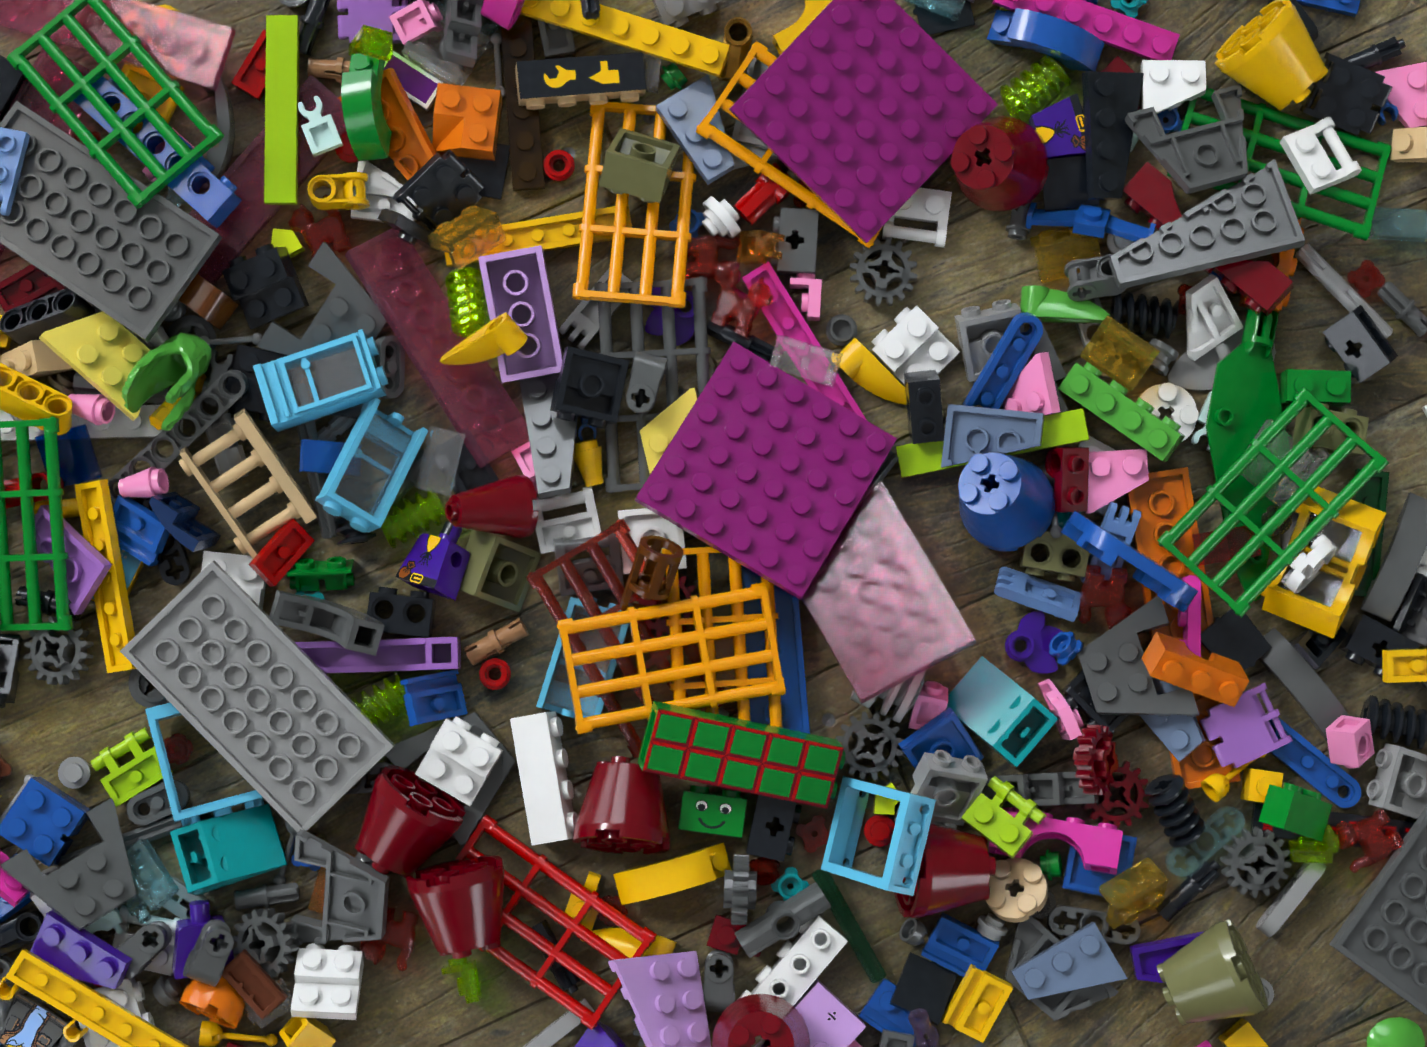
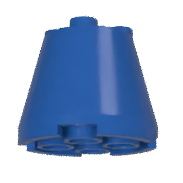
[958,452,1055,552]

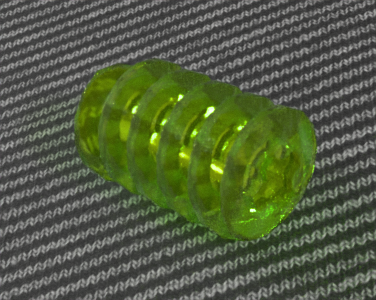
[999,55,1071,120]
[445,267,490,338]
[381,486,446,549]
[350,672,406,728]

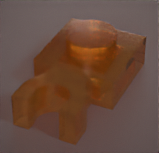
[736,230,785,265]

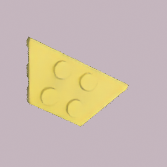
[39,312,150,421]
[640,387,697,474]

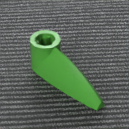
[1020,285,1110,323]

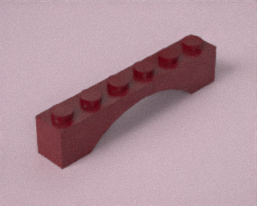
[1123,161,1294,316]

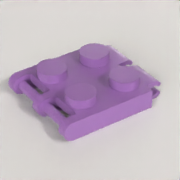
[337,0,408,45]
[1199,682,1293,768]

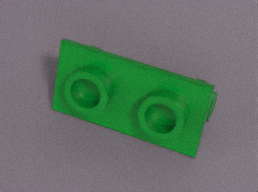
[287,556,355,592]

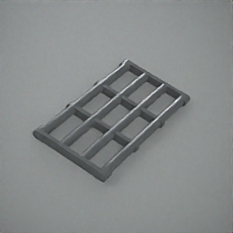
[594,276,711,494]

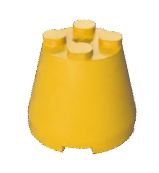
[1214,0,1328,111]

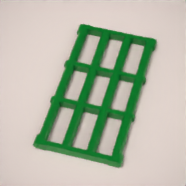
[7,0,224,209]
[1167,85,1392,241]
[1157,387,1389,618]
[0,416,73,631]

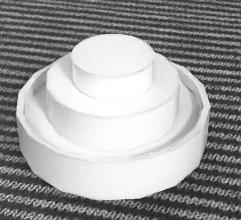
[702,196,741,239]

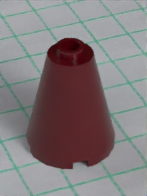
[445,475,538,538]

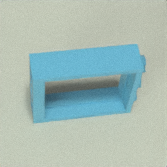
[145,703,264,827]
[821,776,936,896]

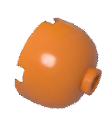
[179,976,245,1029]

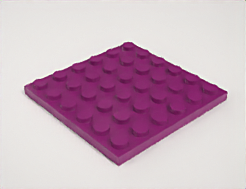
[729,0,998,243]
[635,341,897,600]

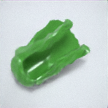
[122,332,212,431]

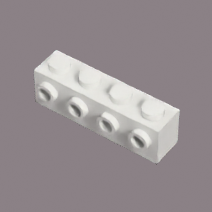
[510,711,578,846]
[737,915,848,1037]

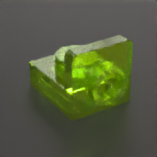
[349,25,393,61]
[1288,824,1339,863]
[441,957,482,1004]

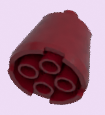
[951,116,1049,212]
[573,756,670,855]
[355,765,466,878]
[894,823,996,918]
[406,855,504,959]
[712,994,810,1047]

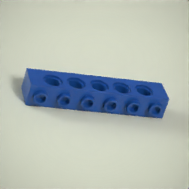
[73,76,242,228]

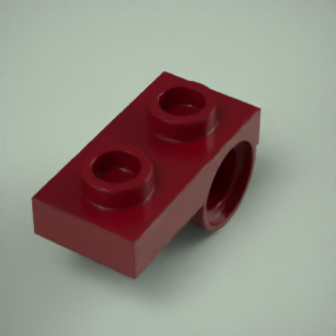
[1045,447,1089,513]

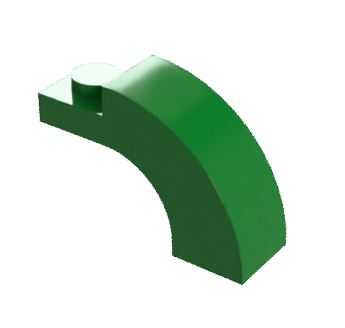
[341,51,392,161]

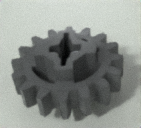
[849,237,918,307]
[24,616,94,685]
[835,711,904,780]
[1220,826,1292,898]
[723,854,757,925]
[232,908,299,978]

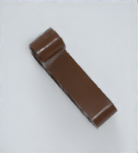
[179,274,239,330]

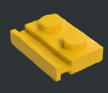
[941,964,1013,1043]

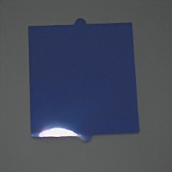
[35,423,102,487]

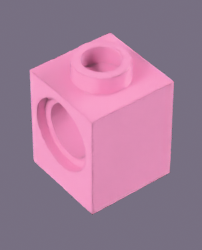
[1326,715,1375,768]

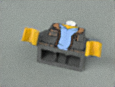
[0,977,89,1047]

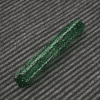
[812,868,886,983]

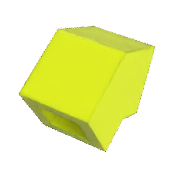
[271,228,305,258]
[873,782,900,815]

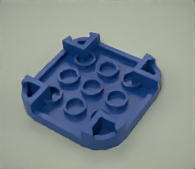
[1060,510,1198,613]

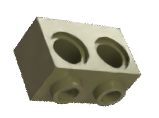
[1292,403,1369,457]
[1018,531,1089,583]

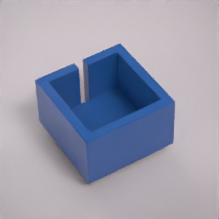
[0,777,91,867]

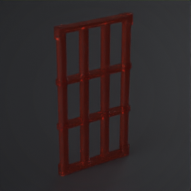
[526,518,727,758]

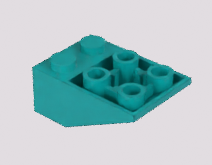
[946,656,1058,767]
[170,804,288,896]

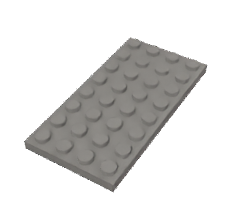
[120,560,395,833]

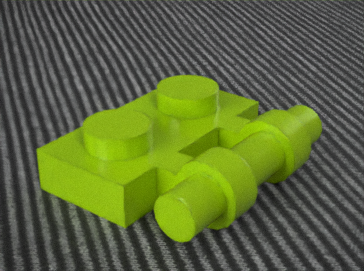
[90,727,173,807]
[961,776,1046,859]

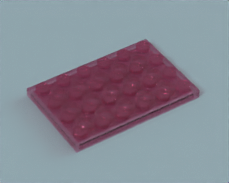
[802,481,976,704]

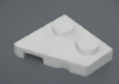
[1141,60,1206,114]
[350,160,417,223]
[1186,274,1243,361]

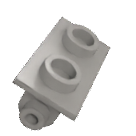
[206,413,249,478]

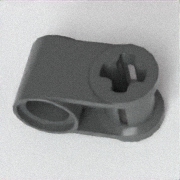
[1064,254,1126,301]
[626,351,668,414]
[183,919,234,987]
[116,921,172,981]
[703,949,735,1012]

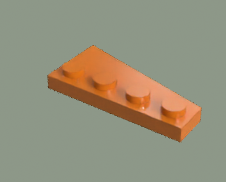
[338,68,436,181]

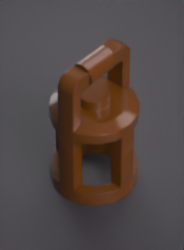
[620,535,683,619]

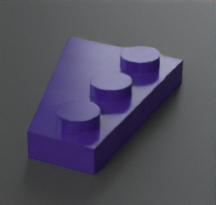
[30,910,132,989]
[1129,931,1204,983]

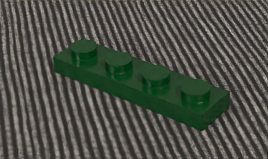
[1346,468,1390,597]

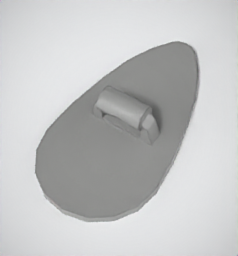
[1167,320,1276,391]

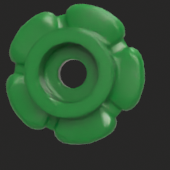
[660,62,688,91]
[1040,849,1062,881]

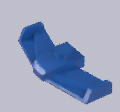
[1026,203,1156,242]

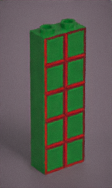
[638,701,845,809]

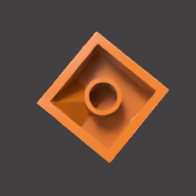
[432,83,503,161]

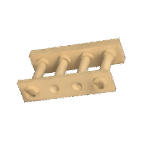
[178,408,317,559]

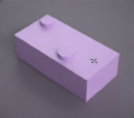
[478,245,563,383]
[755,979,866,1047]

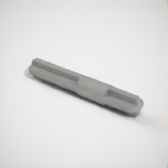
[1295,244,1393,339]

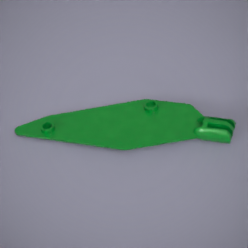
[1205,308,1289,601]

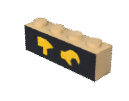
[515,52,646,110]

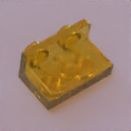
[427,206,506,269]
[1030,227,1101,283]
[1080,315,1160,391]
[1099,857,1169,930]

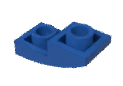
[299,439,361,477]

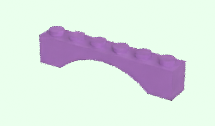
[295,637,461,674]

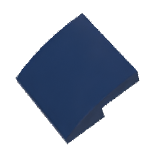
[149,491,221,552]

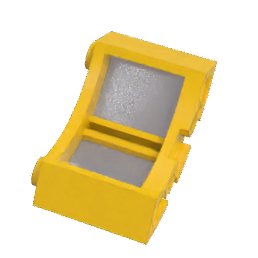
[1260,486,1386,639]

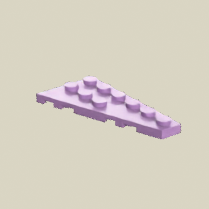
[608,951,711,1047]

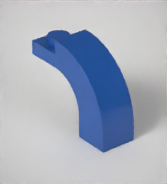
[987,8,1105,71]

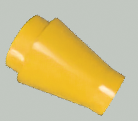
[574,439,604,487]

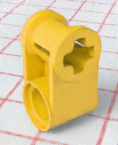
[307,172,370,210]

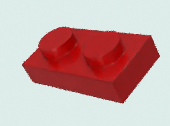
[231,29,266,101]
[248,518,315,587]

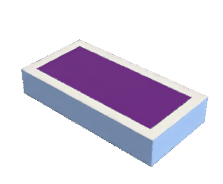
[384,49,443,111]

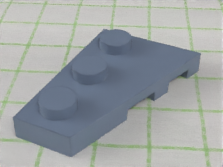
[656,74,734,185]
[941,404,1045,468]
[1139,677,1205,762]
[1011,922,1128,1000]

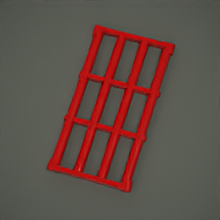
[455,814,657,1030]

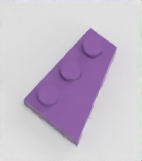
[35,505,112,615]

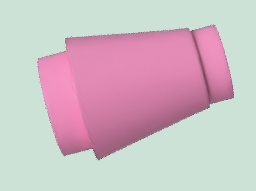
[68,393,115,426]
[118,467,169,498]

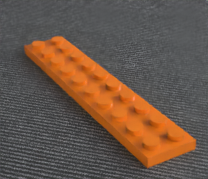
[1126,467,1241,789]

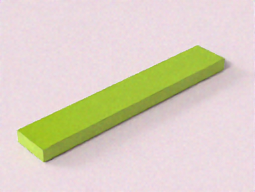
[264,15,299,205]
[896,408,1090,478]

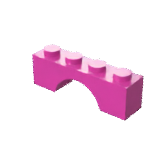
[989,807,1123,875]

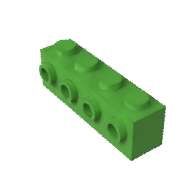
[1058,362,1185,462]

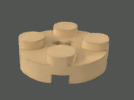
[986,858,1048,923]

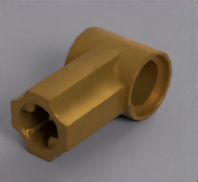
[717,17,752,82]

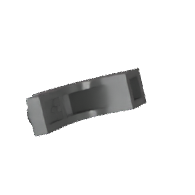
[269,590,385,656]

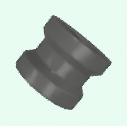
[1138,338,1179,376]

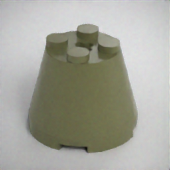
[1156,919,1268,1026]

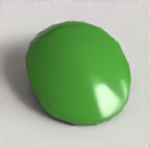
[1366,1017,1425,1047]

